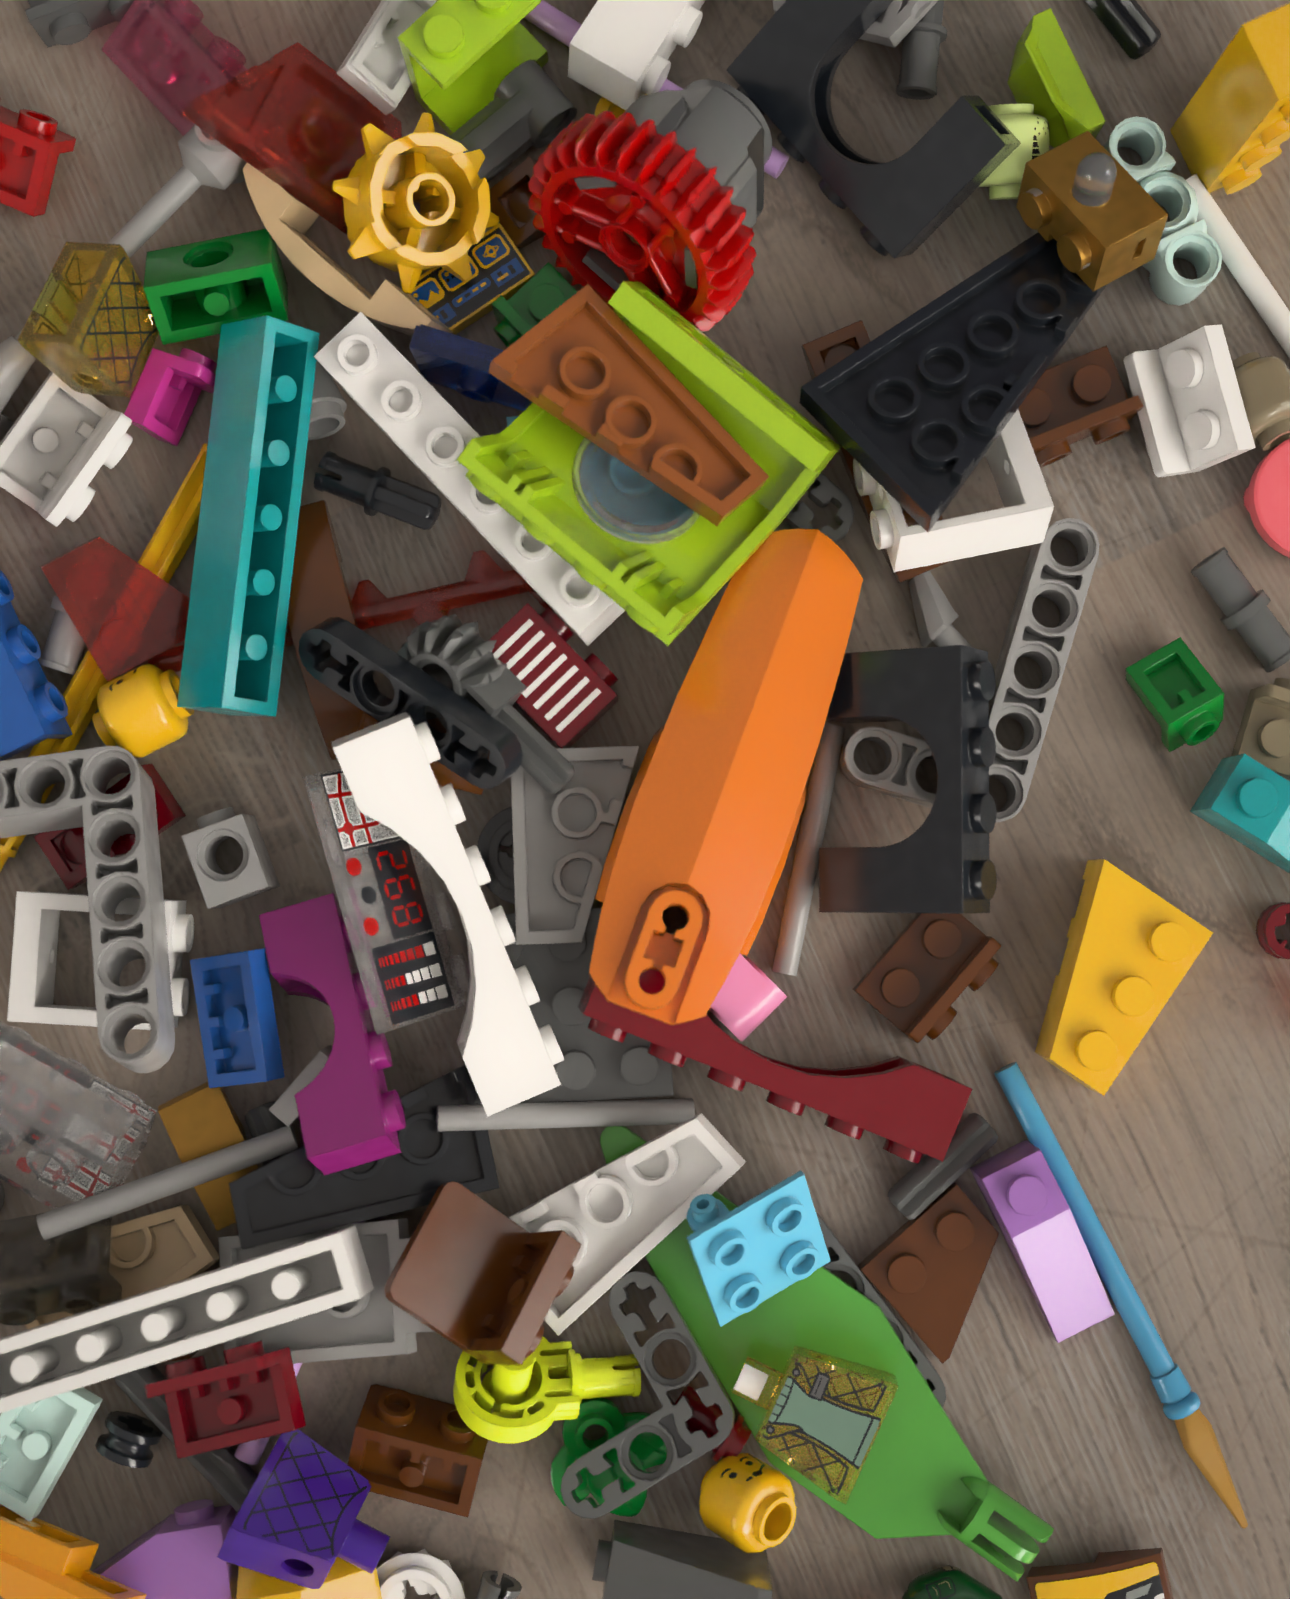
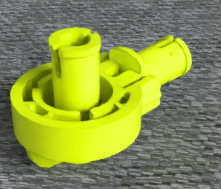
[453,1337,641,1444]

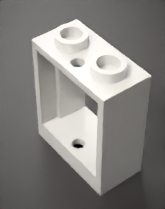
[853,409,1054,572]
[7,891,194,1030]

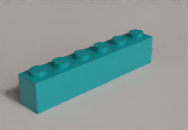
[177,315,320,717]

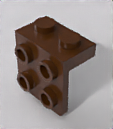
[384,1181,582,1365]

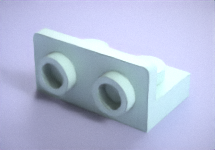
[0,1387,103,1521]

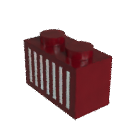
[489,603,618,748]

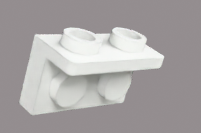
[1124,324,1256,477]

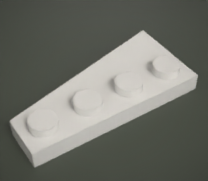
[508,1113,746,1336]

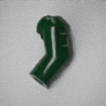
[902,1565,1002,1599]

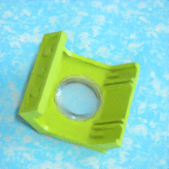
[457,281,841,646]

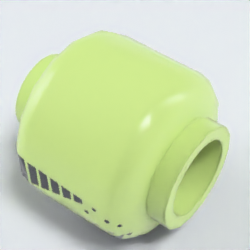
[979,103,1049,200]

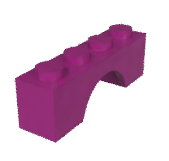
[259,893,406,1175]

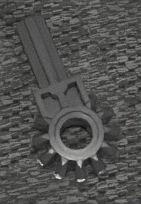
[397,614,575,794]

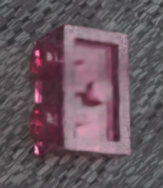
[101,0,258,136]

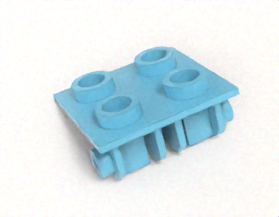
[687,1171,831,1327]

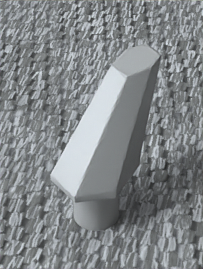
[909,570,972,648]

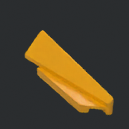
[0,1504,147,1599]

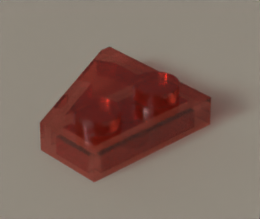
[39,536,190,682]

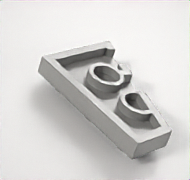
[511,746,639,946]

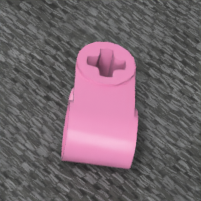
[682,928,787,1042]

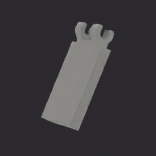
[218,1218,435,1364]

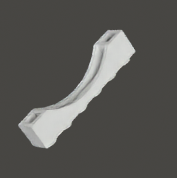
[331,712,564,1117]

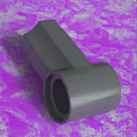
[449,60,577,183]

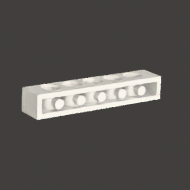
[314,312,625,646]

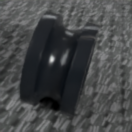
[95,1411,163,1468]

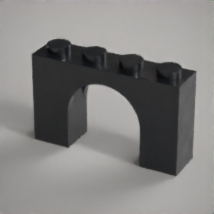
[726,0,1021,258]
[819,645,997,913]

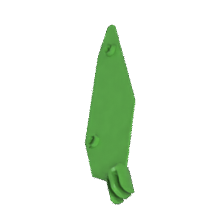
[600,1126,1054,1582]

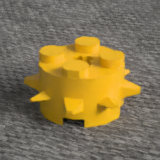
[332,112,499,294]

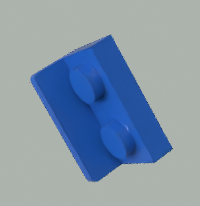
[190,948,285,1088]

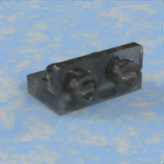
[0,1213,122,1326]

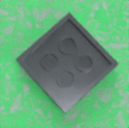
[504,907,674,1103]

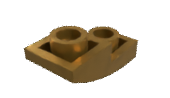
[158,1082,261,1231]

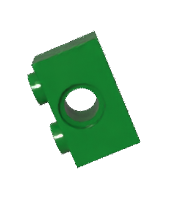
[143,228,288,345]

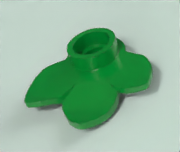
[550,1398,667,1517]

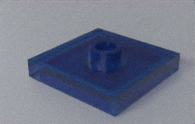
[409,324,533,411]

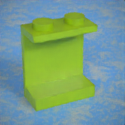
[397,0,549,136]

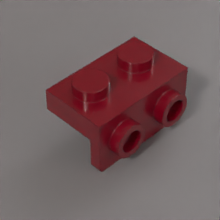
[144,1340,306,1459]

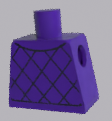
[217,1429,390,1589]

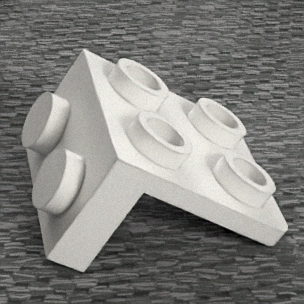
[0,369,133,527]

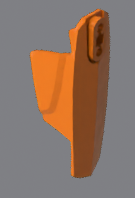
[589,528,863,1025]

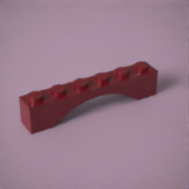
[578,969,972,1164]

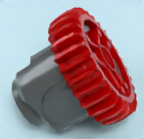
[528,79,772,332]

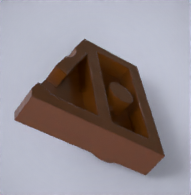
[858,1182,999,1364]

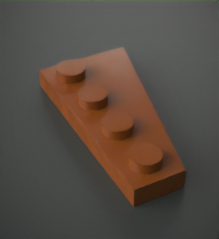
[488,284,769,526]

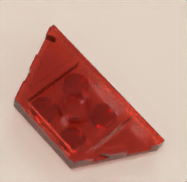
[181,42,402,235]

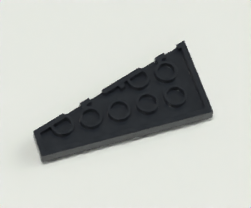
[800,232,1107,533]

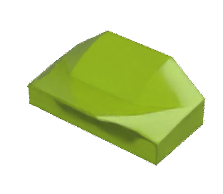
[1007,8,1106,148]

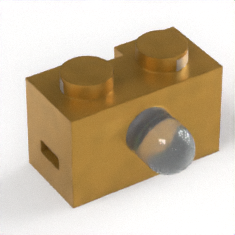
[1016,131,1168,292]

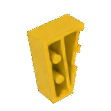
[1035,859,1213,1096]

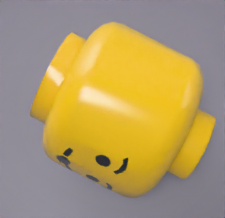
[92,663,194,758]
[699,1452,796,1553]

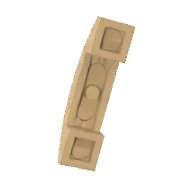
[242,159,453,342]

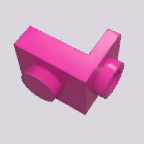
[124,348,217,447]

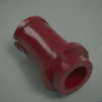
[675,1384,752,1462]

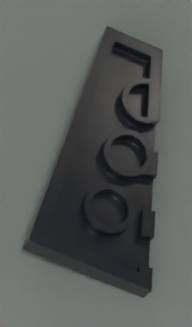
[228,1064,500,1250]

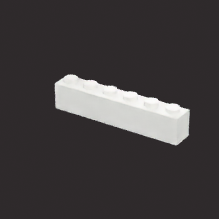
[0,1225,374,1413]

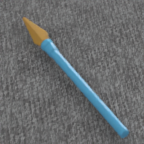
[994,1062,1248,1529]

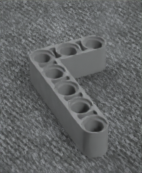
[838,518,1100,823]
[0,746,175,1073]

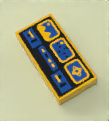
[411,223,535,350]

